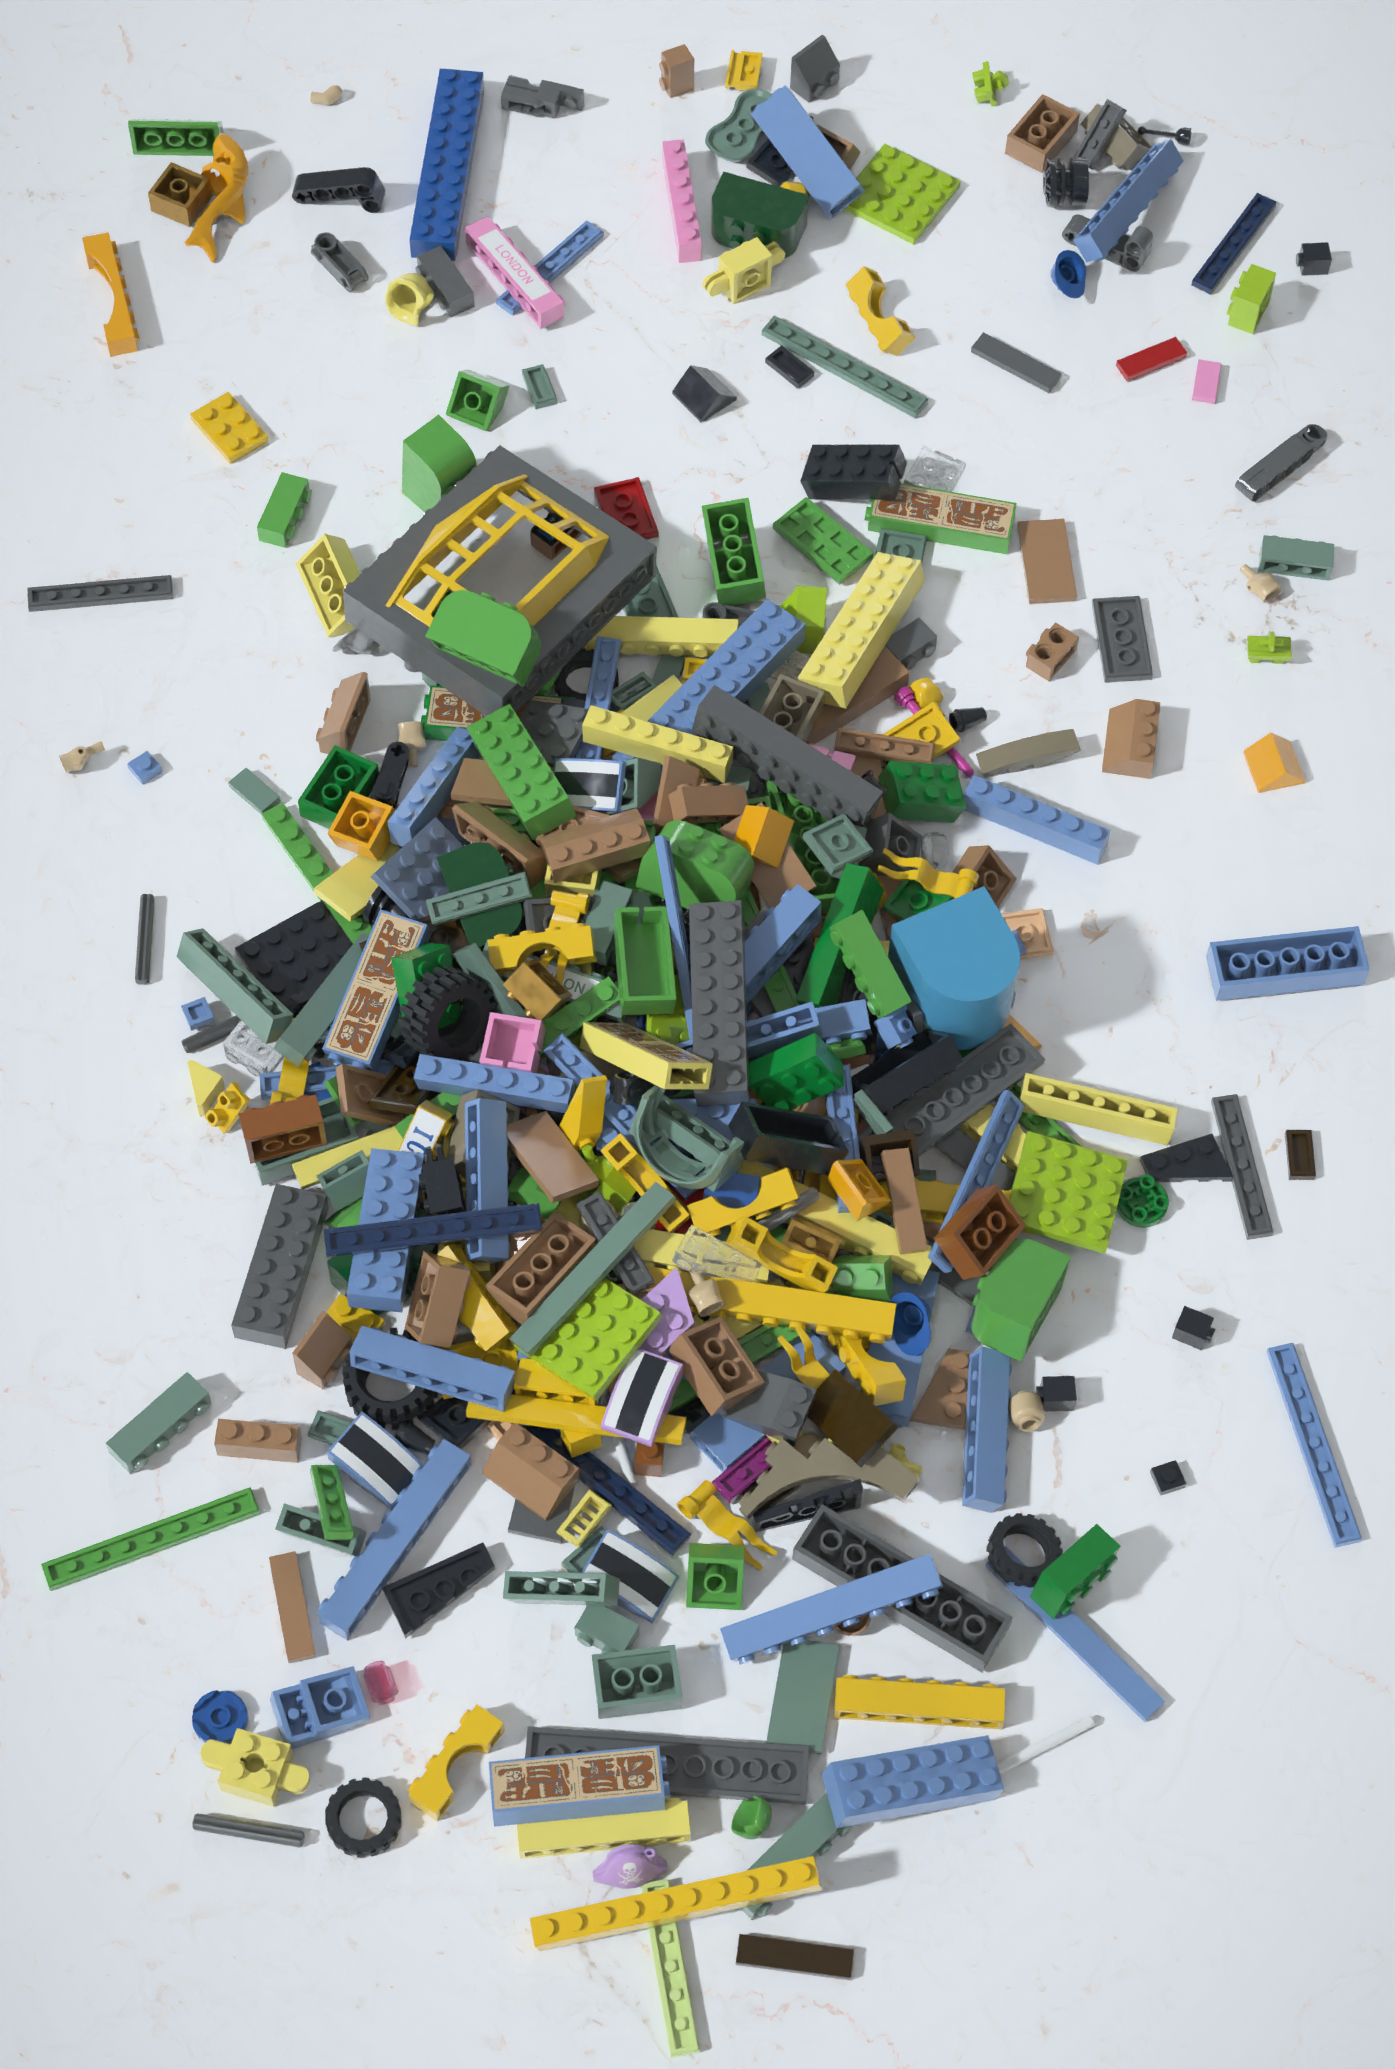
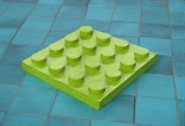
[844,143,961,245]
[1009,1131,1128,1254]
[513,1278,663,1401]

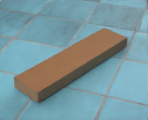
[834,728,935,764]
[881,1148,928,1254]
[269,1551,316,1663]

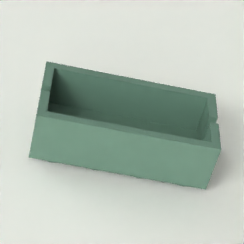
[254,1097,359,1186]

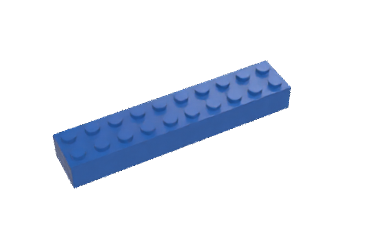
[409,68,484,261]

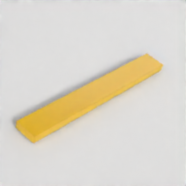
[466,1394,686,1445]

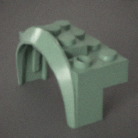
[629,1085,745,1192]

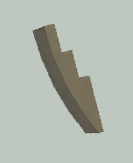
[976,729,1081,778]

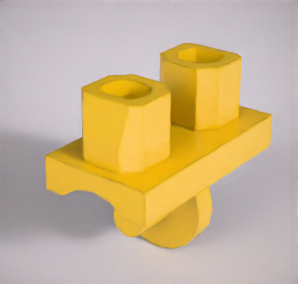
[205,1082,251,1133]

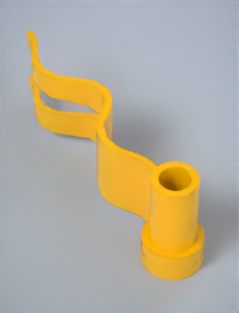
[878,848,979,899]
[540,890,590,985]
[269,1018,309,1106]
[777,1323,829,1389]
[677,1480,778,1571]

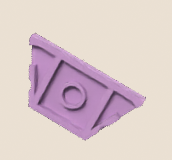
[639,1268,695,1356]

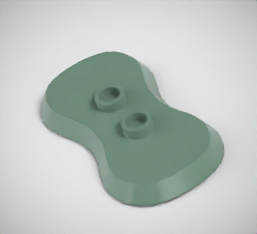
[705,89,772,162]

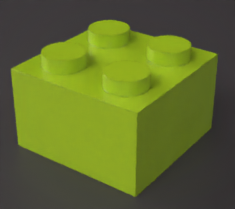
[1227,263,1277,335]

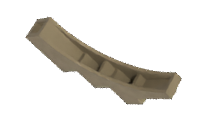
[739,1438,920,1519]

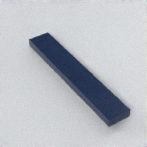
[1191,192,1277,295]

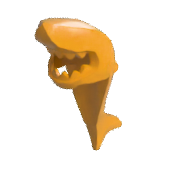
[184,133,249,263]

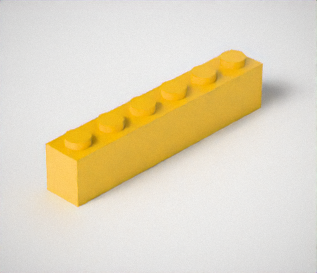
[834,1675,1005,1730]

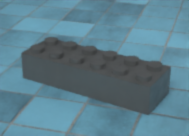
[231,1184,329,1349]

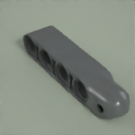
[1235,424,1327,502]

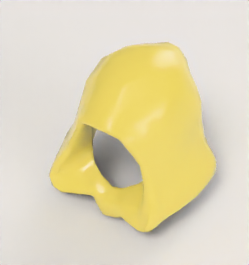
[385,272,434,326]

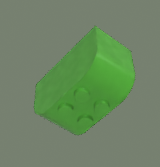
[402,414,476,513]
[701,497,766,606]
[425,590,541,687]
[636,820,754,909]
[971,1239,1071,1362]

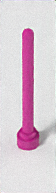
[893,686,974,777]

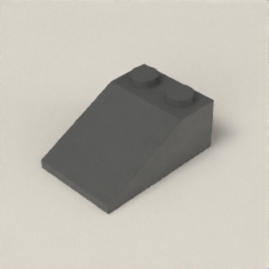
[719,1370,817,1446]

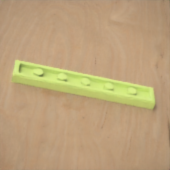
[641,1879,700,2058]

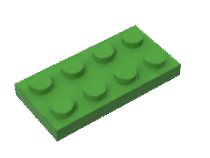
[773,497,874,585]

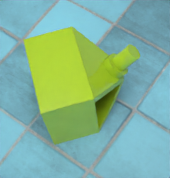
[778,585,828,654]
[578,1145,636,1213]

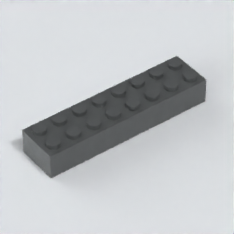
[692,685,883,828]
[689,900,750,1107]
[792,1504,1013,1673]

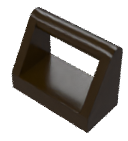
[859,1129,920,1183]

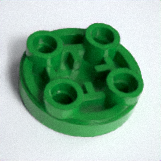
[1117,1175,1169,1228]

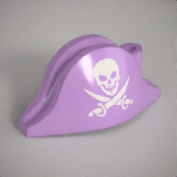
[593,1844,668,1889]

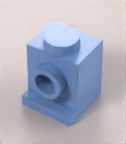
[874,1005,917,1049]

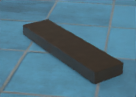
[735,1934,854,1980]

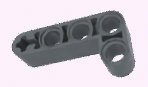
[1062,214,1153,272]

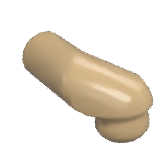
[310,85,342,105]

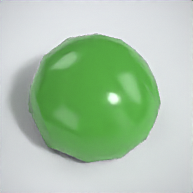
[731,1795,772,1840]

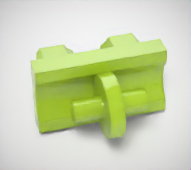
[972,61,1009,107]
[1247,631,1292,664]

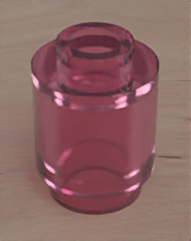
[363,1660,399,1705]

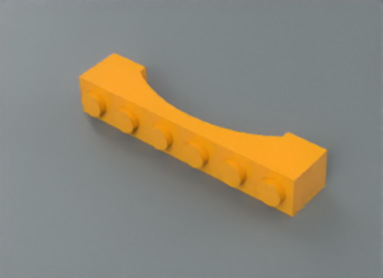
[82,232,140,357]

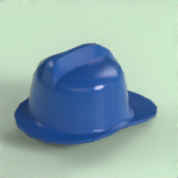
[1051,250,1086,299]
[890,1292,932,1356]

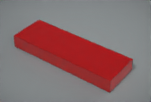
[1116,336,1187,382]

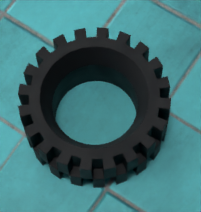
[399,966,496,1061]
[342,1327,439,1430]

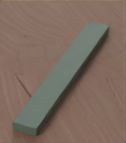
[761,315,929,419]
[509,1182,677,1357]

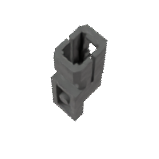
[501,75,584,119]

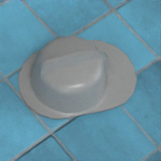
[332,628,380,654]

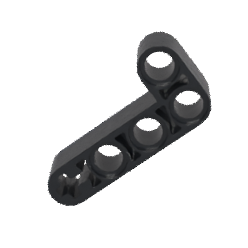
[292,167,385,213]

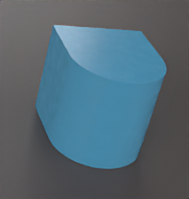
[888,886,1020,1050]

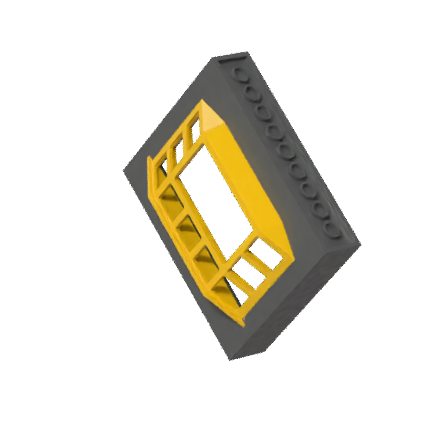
[343,445,657,716]

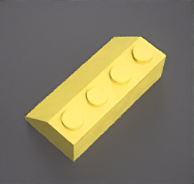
[295,533,360,638]

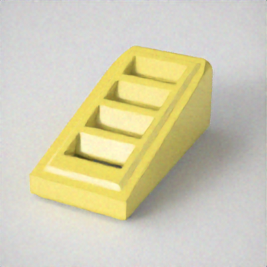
[556,1489,611,1549]

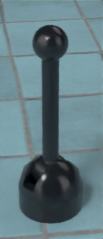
[1138,126,1192,146]

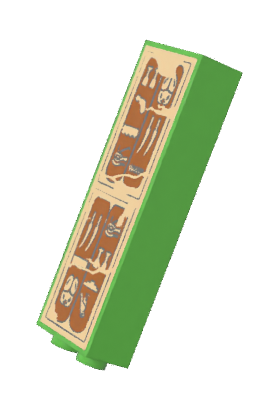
[864,483,1017,555]

